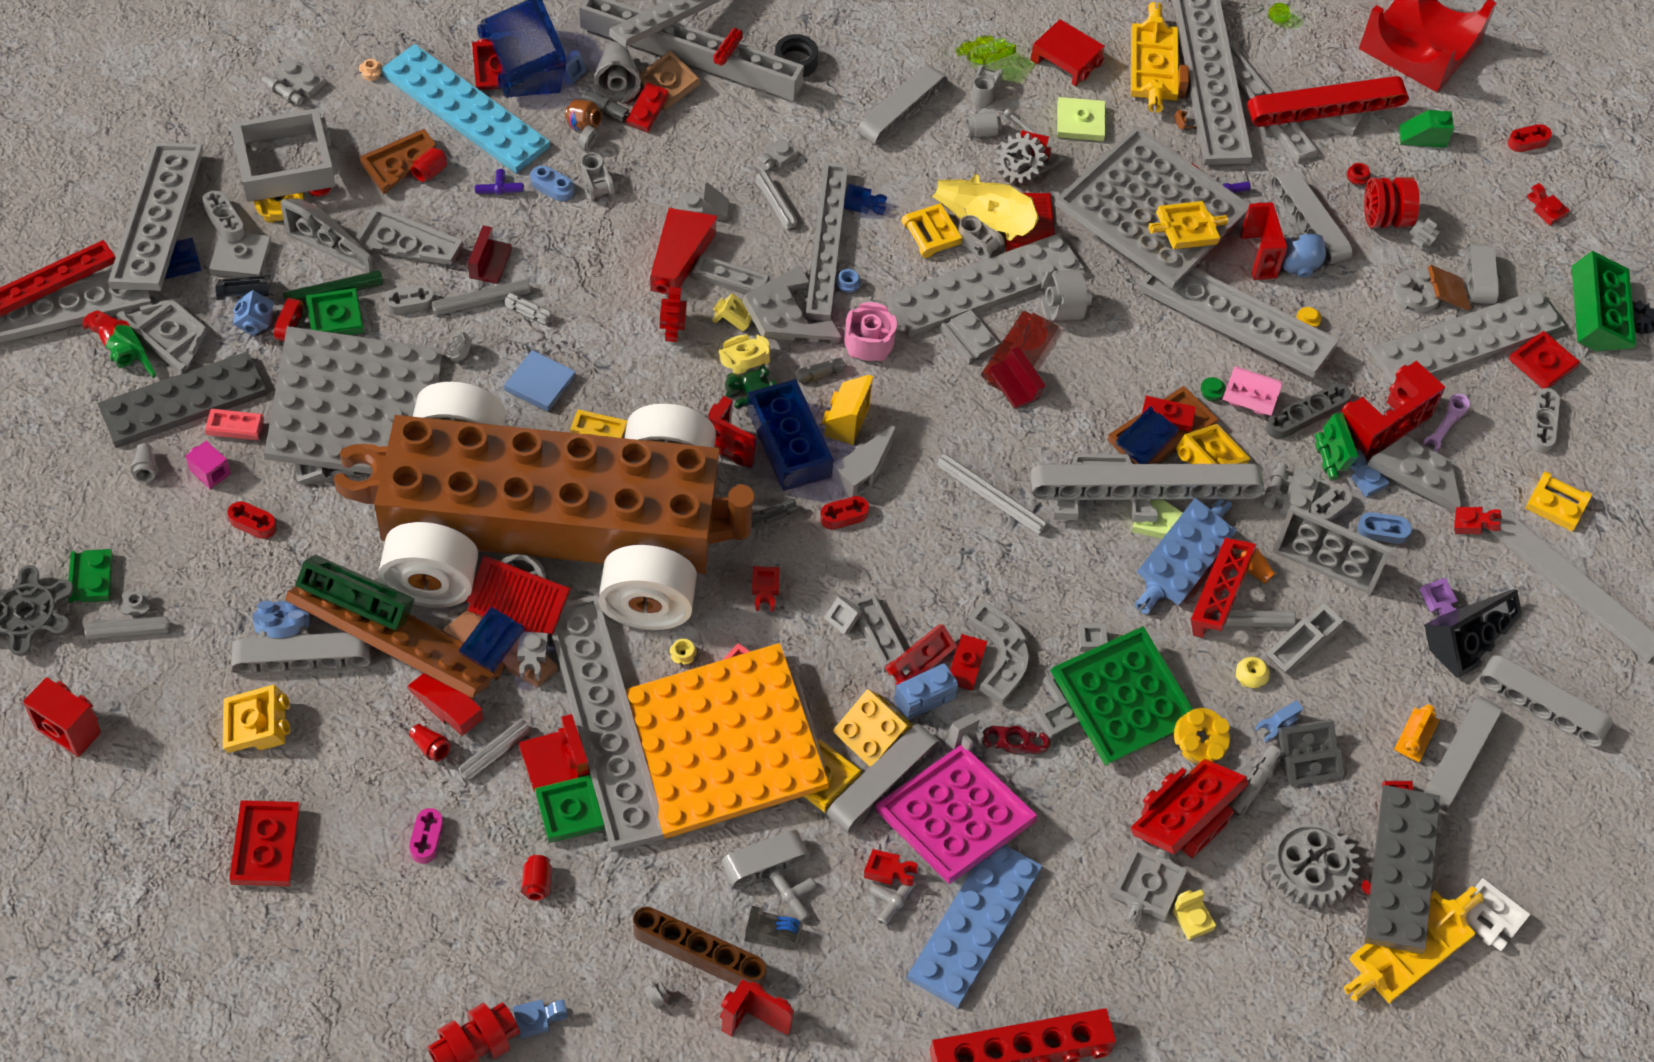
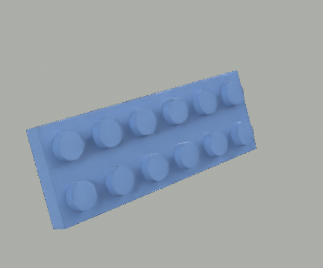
[907,845,1042,1009]

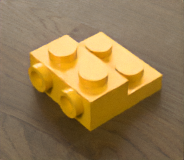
[1176,424,1251,464]
[223,685,290,753]

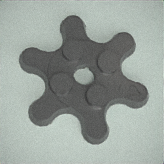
[0,565,73,657]

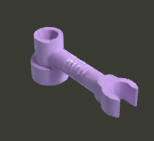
[1423,394,1470,453]

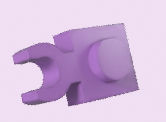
[1419,578,1457,616]

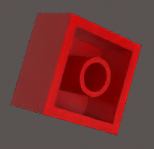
[23,677,102,757]

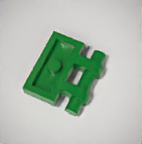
[1314,413,1358,481]

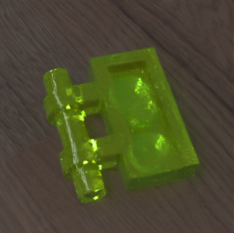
[956,35,1016,65]

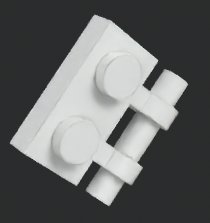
[1466,878,1530,951]

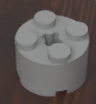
[1041,270,1092,321]

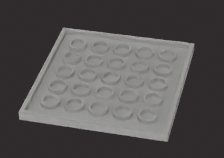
[1054,126,1249,288]
[264,326,442,474]

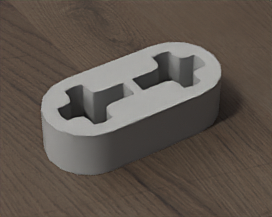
[385,285,434,315]
[1309,486,1352,522]

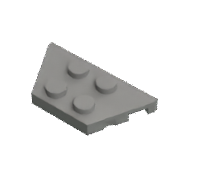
[116,299,207,374]
[1367,436,1461,512]

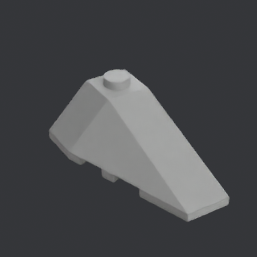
[280,199,373,273]

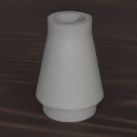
[130,443,158,483]

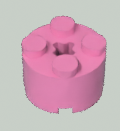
[844,302,897,361]

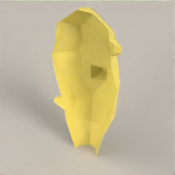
[931,174,1038,241]

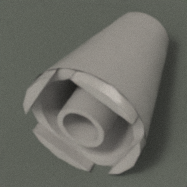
[593,42,641,103]

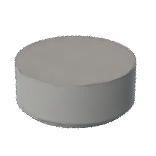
[577,125,598,151]

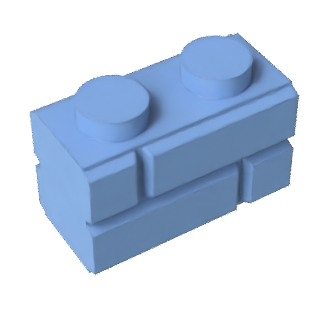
[894,663,958,720]

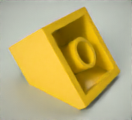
[822,375,874,445]

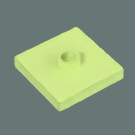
[1057,97,1105,141]

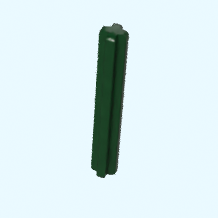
[283,270,383,303]

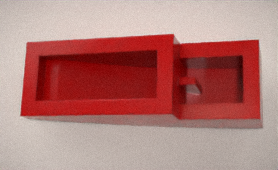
[407,673,483,736]

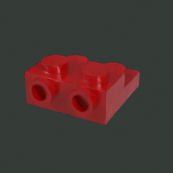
[472,37,524,90]

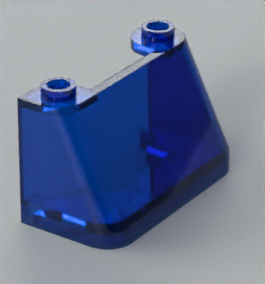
[477,0,566,98]

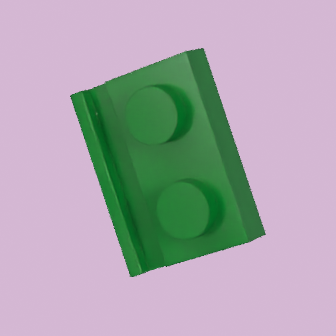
[68,549,113,603]

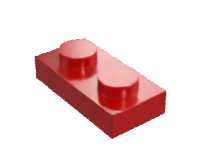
[626,82,669,133]

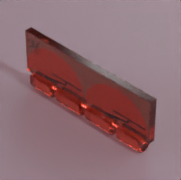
[981,311,1059,391]

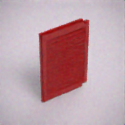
[1004,193,1055,252]
[466,556,571,635]

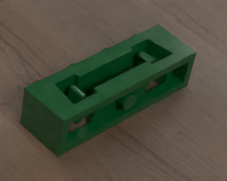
[295,554,415,631]

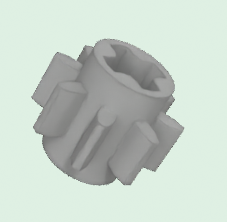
[1409,217,1439,248]

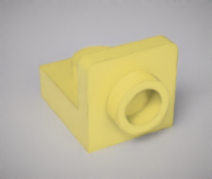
[712,293,752,332]
[1172,889,1216,940]

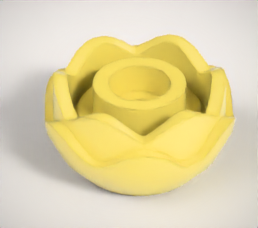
[1236,656,1270,688]

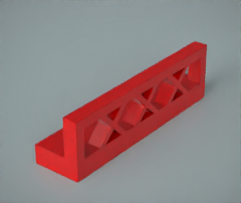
[1191,538,1256,638]

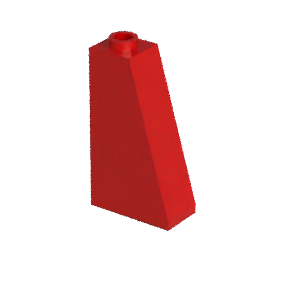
[650,208,717,294]

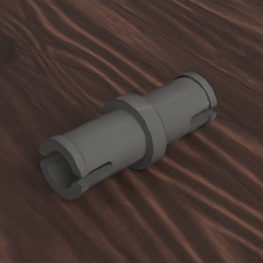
[581,89,630,123]

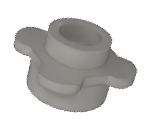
[121,590,150,617]
[644,978,670,1009]

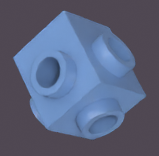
[233,290,274,336]

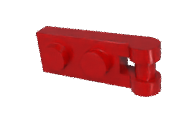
[885,624,957,685]

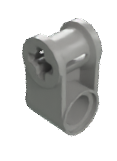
[971,63,1003,107]
[581,152,615,201]
[958,215,1004,260]

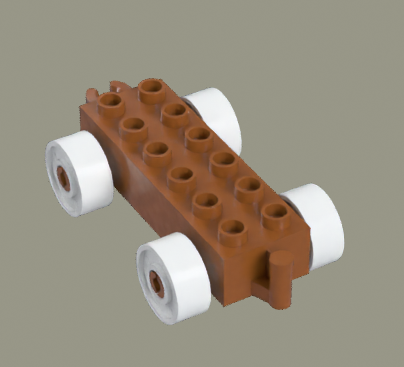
[334,382,754,630]

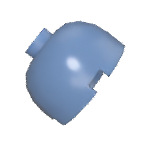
[1281,234,1326,278]

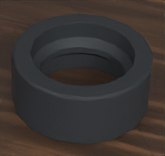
[775,34,819,77]

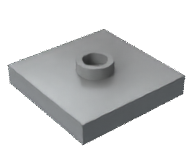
[209,233,271,278]

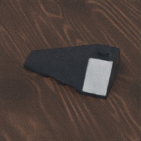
[1424,589,1522,678]

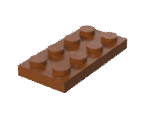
[1107,386,1218,464]

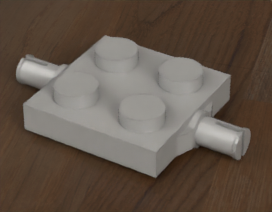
[1111,845,1188,926]

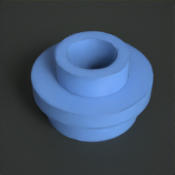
[836,269,861,292]

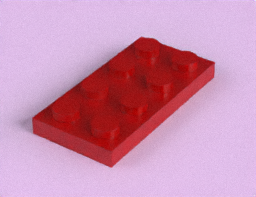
[1130,759,1249,855]

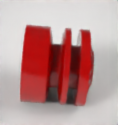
[1364,177,1420,228]

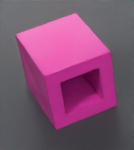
[185,441,231,489]

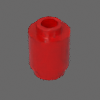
[411,147,447,182]
[521,855,553,901]

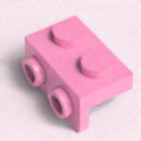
[1222,366,1282,416]

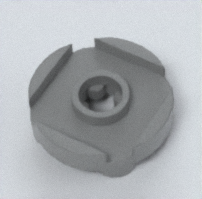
[1392,267,1441,313]

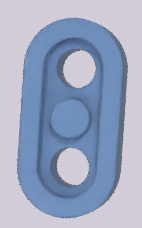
[530,166,574,201]
[1357,512,1412,544]

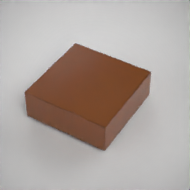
[1178,65,1189,99]

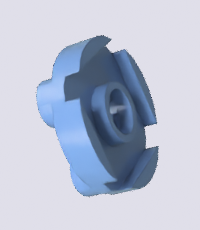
[253,601,310,638]

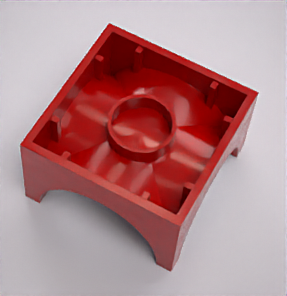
[1359,0,1497,92]

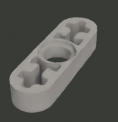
[203,191,244,242]
[1529,388,1560,454]

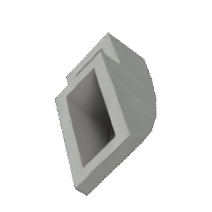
[1266,603,1344,673]

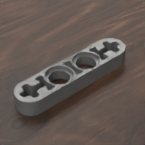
[1266,384,1351,439]

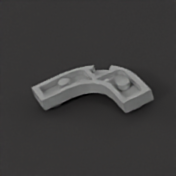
[967,600,1029,705]

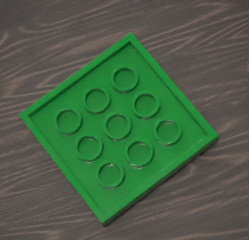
[1050,626,1193,766]

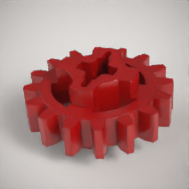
[659,287,687,342]

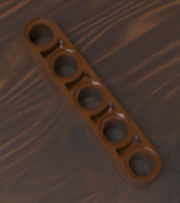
[633,906,766,987]

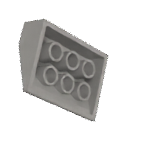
[1272,505,1392,595]

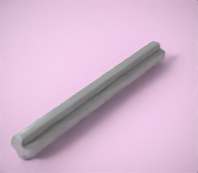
[937,453,1047,534]

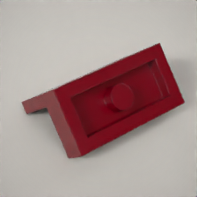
[468,225,512,284]
[988,346,1046,409]

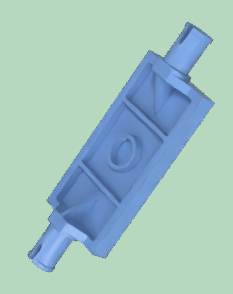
[1135,498,1237,614]

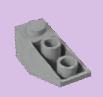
[832,426,895,497]

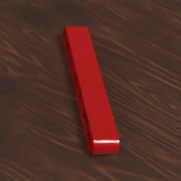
[1247,76,1409,127]

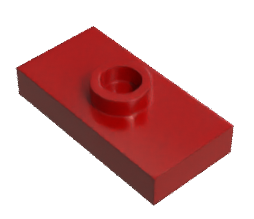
[1140,395,1196,432]
[950,634,988,691]

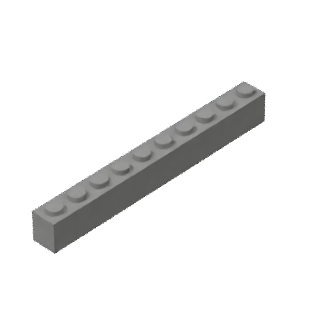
[580,0,804,101]

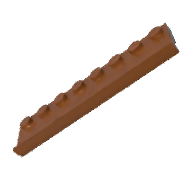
[285,586,505,698]

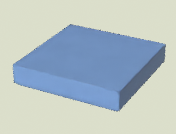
[504,350,575,412]

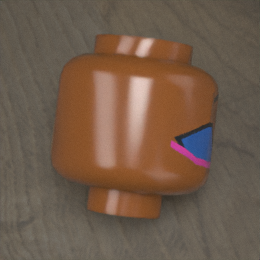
[565,99,602,131]

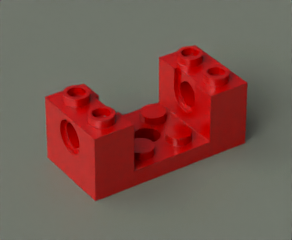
[1341,360,1445,462]

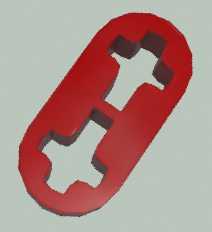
[1507,124,1552,152]
[274,298,303,341]
[820,496,869,530]
[227,501,277,539]

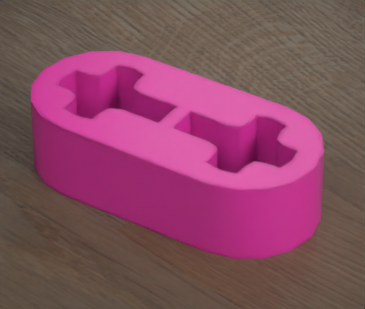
[409,808,443,864]

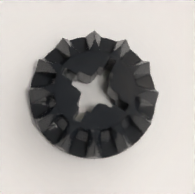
[1632,300,1654,334]

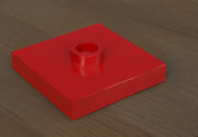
[1508,330,1581,389]

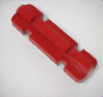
[713,28,743,66]

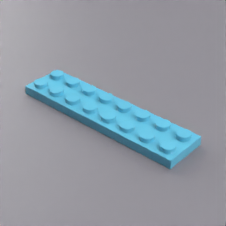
[381,44,550,174]

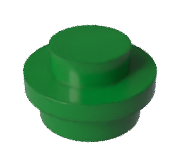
[1200,377,1226,401]

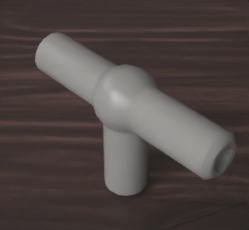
[770,870,816,922]
[870,881,916,926]

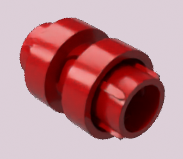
[427,1002,520,1062]

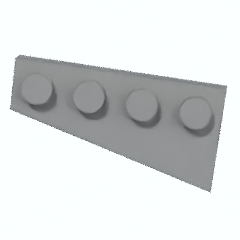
[354,206,464,265]

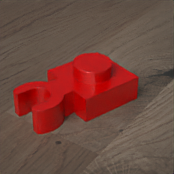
[1454,507,1502,534]
[752,566,780,612]
[864,849,918,886]

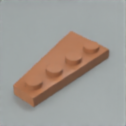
[442,610,558,688]

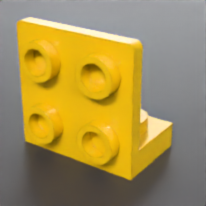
[833,689,914,767]

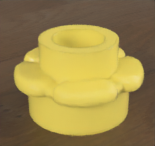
[670,639,697,665]

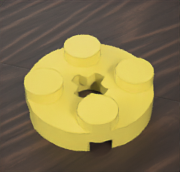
[719,335,771,374]

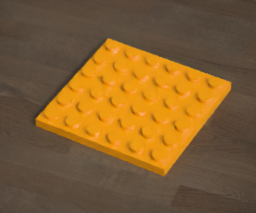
[625,643,829,839]

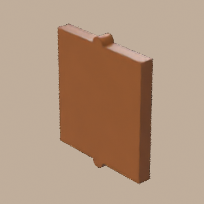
[1427,265,1471,311]

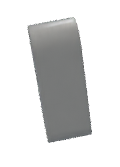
[1465,243,1499,305]
[721,830,810,889]

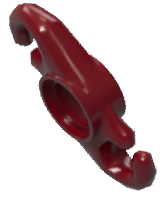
[982,725,1050,755]

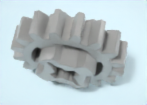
[994,133,1048,186]

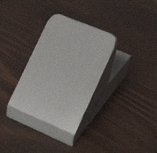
[678,182,729,221]

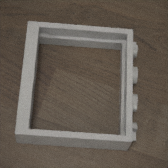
[230,108,338,202]

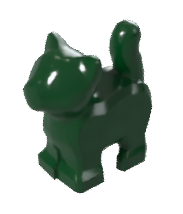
[725,364,778,409]

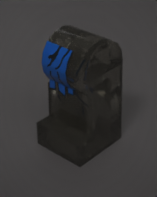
[744,906,803,950]

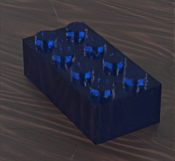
[747,379,834,491]

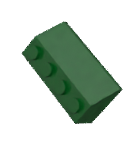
[1572,251,1636,351]

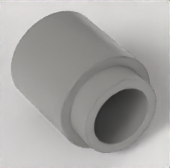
[966,112,1002,137]

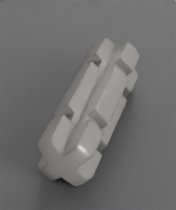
[505,293,552,324]

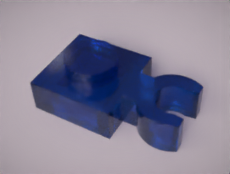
[844,184,887,215]

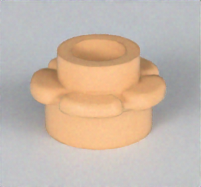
[359,59,383,81]

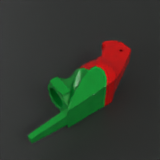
[83,310,156,378]

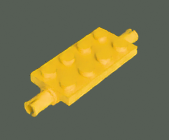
[1130,2,1178,113]
[1344,886,1484,1004]

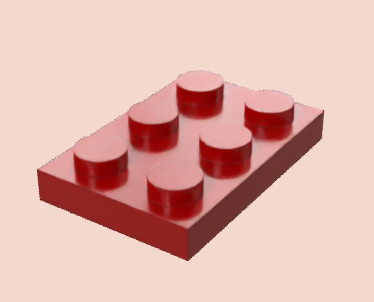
[229,800,300,886]

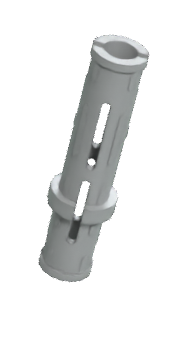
[1228,745,1284,819]

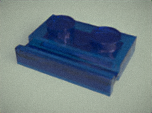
[165,237,202,279]
[1115,406,1179,464]
[458,607,525,673]

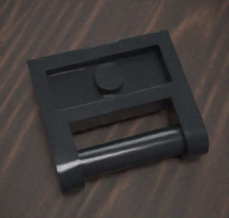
[215,275,272,300]

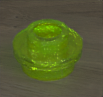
[1268,3,1291,24]

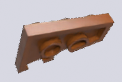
[360,129,436,195]

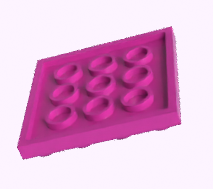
[875,745,1037,885]

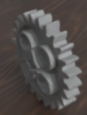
[1265,817,1360,907]

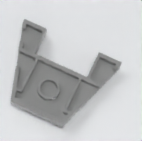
[742,266,841,344]
[1054,453,1158,522]

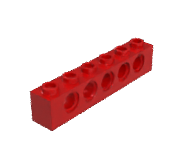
[929,1008,1116,1062]

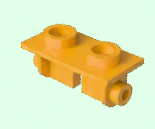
[1394,704,1440,763]

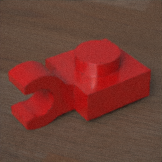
[1527,183,1569,226]

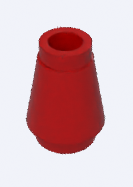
[409,724,450,762]

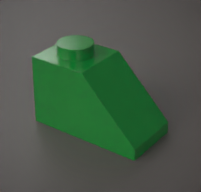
[1398,110,1454,148]

